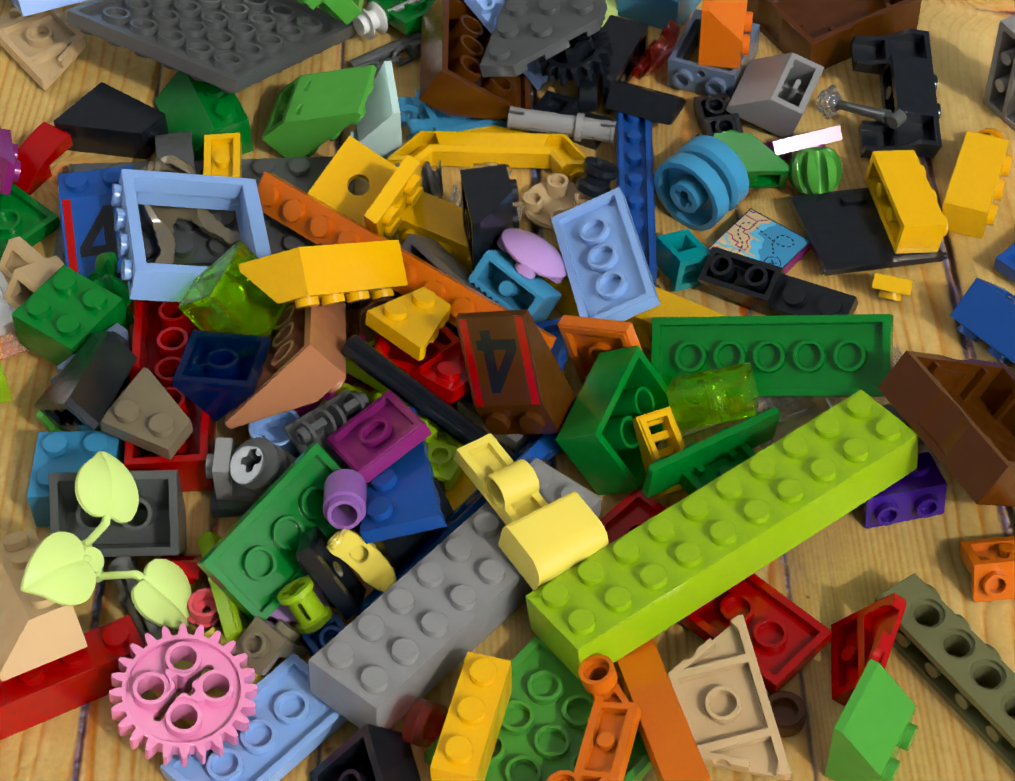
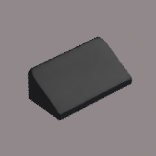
[606,81,686,125]

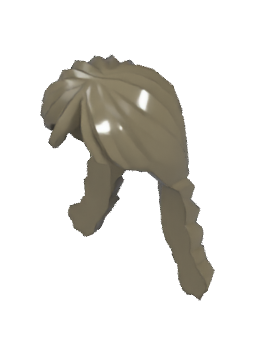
[139,155,241,264]

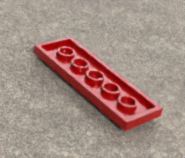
[600,488,832,693]

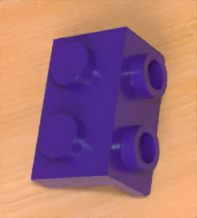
[863,452,947,529]

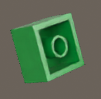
[11,265,129,366]

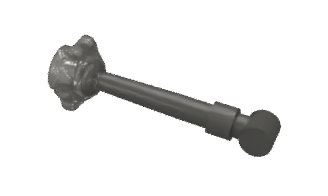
[816,85,907,129]

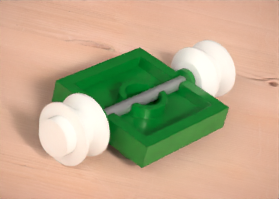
[353,0,435,40]

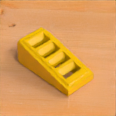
[632,406,686,501]

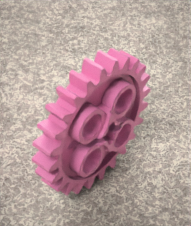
[109,623,258,767]

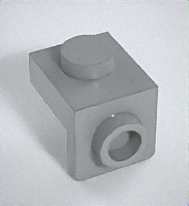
[206,437,258,501]

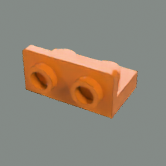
[959,536,1015,602]

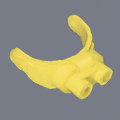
[325,529,397,593]

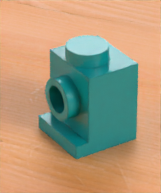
[656,229,710,292]

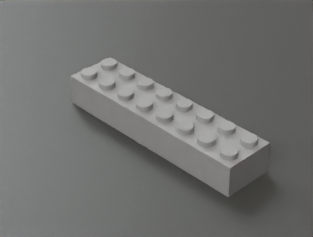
[309,458,602,729]

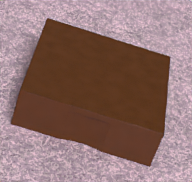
[747,0,922,69]
[878,350,1015,506]

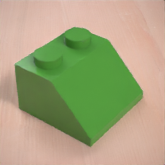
[824,659,918,781]

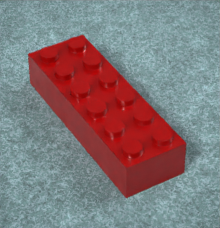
[124,300,220,492]

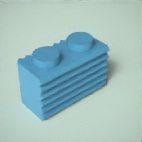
[469,249,562,322]

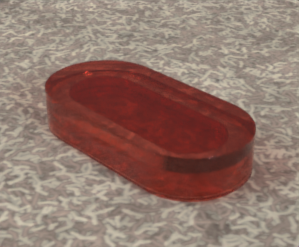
[402,698,448,748]

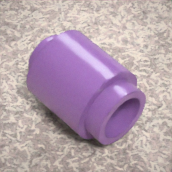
[323,469,367,530]

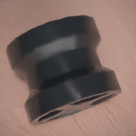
[575,156,619,198]

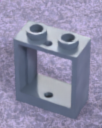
[667,9,760,100]

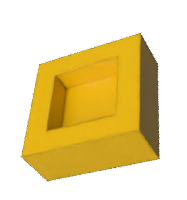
[872,273,914,301]

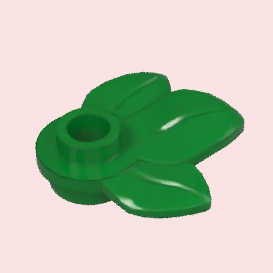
[89,252,134,324]

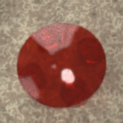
[630,18,681,80]

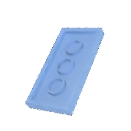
[551,187,661,321]
[160,653,348,781]

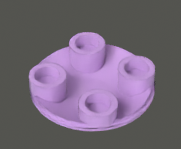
[497,228,567,283]

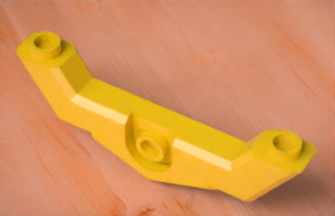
[386,125,587,183]

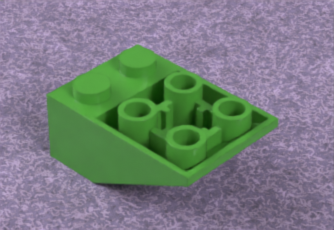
[262,65,377,158]

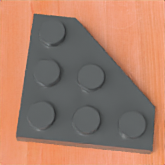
[480,0,607,77]

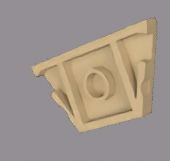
[0,7,87,90]
[668,614,792,781]

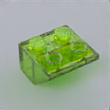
[178,241,287,360]

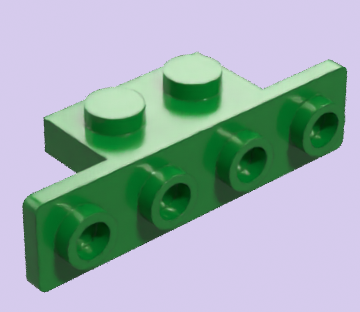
[642,407,781,498]

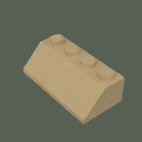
[0,528,88,682]

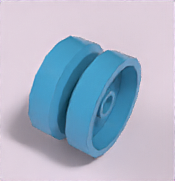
[654,135,750,231]

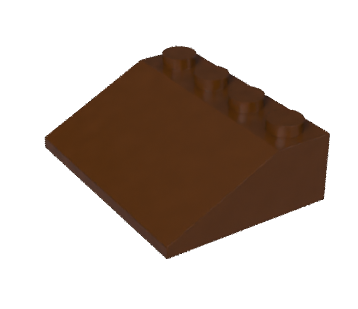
[419,0,531,121]

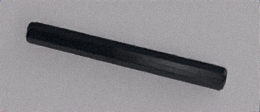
[341,335,514,458]

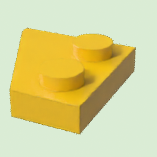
[365,287,451,361]

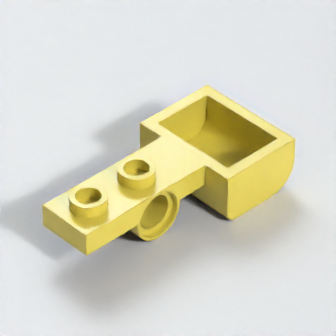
[454,433,609,591]

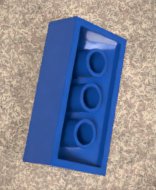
[950,278,1015,364]

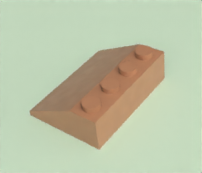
[224,299,346,429]

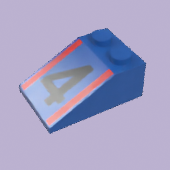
[58,165,142,279]

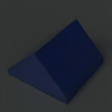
[173,330,272,421]

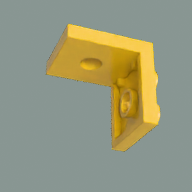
[308,135,424,238]

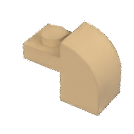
[0,236,64,309]

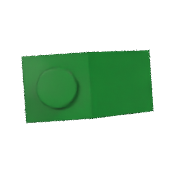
[714,130,789,189]

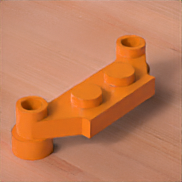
[546,654,642,781]

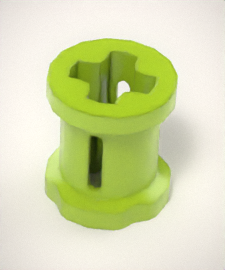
[277,576,333,634]

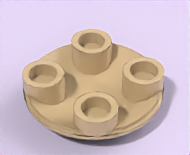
[522,173,593,230]

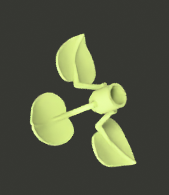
[20,451,192,630]

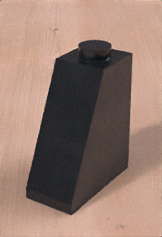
[54,82,169,160]
[34,331,137,431]

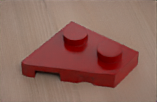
[831,593,906,706]

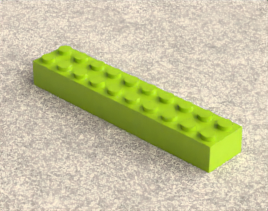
[525,390,918,681]

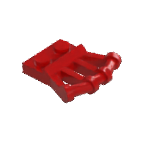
[373,325,471,405]

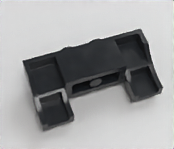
[850,28,942,159]

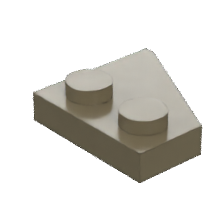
[100,367,193,460]

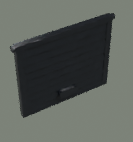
[788,188,947,276]

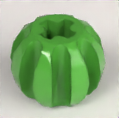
[788,147,843,195]

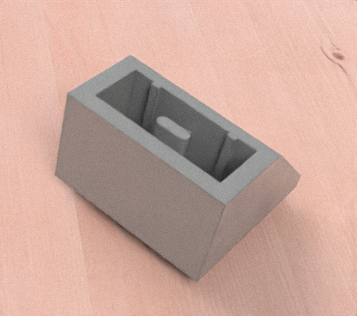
[726,52,825,138]

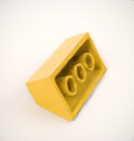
[238,240,408,309]

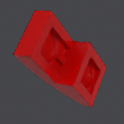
[12,122,73,195]

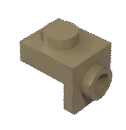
[234,615,309,676]

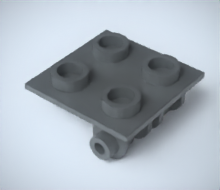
[283,389,369,469]

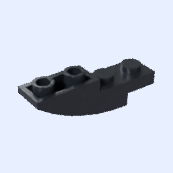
[698,246,858,316]

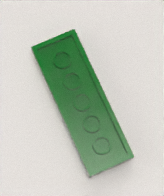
[651,314,893,398]

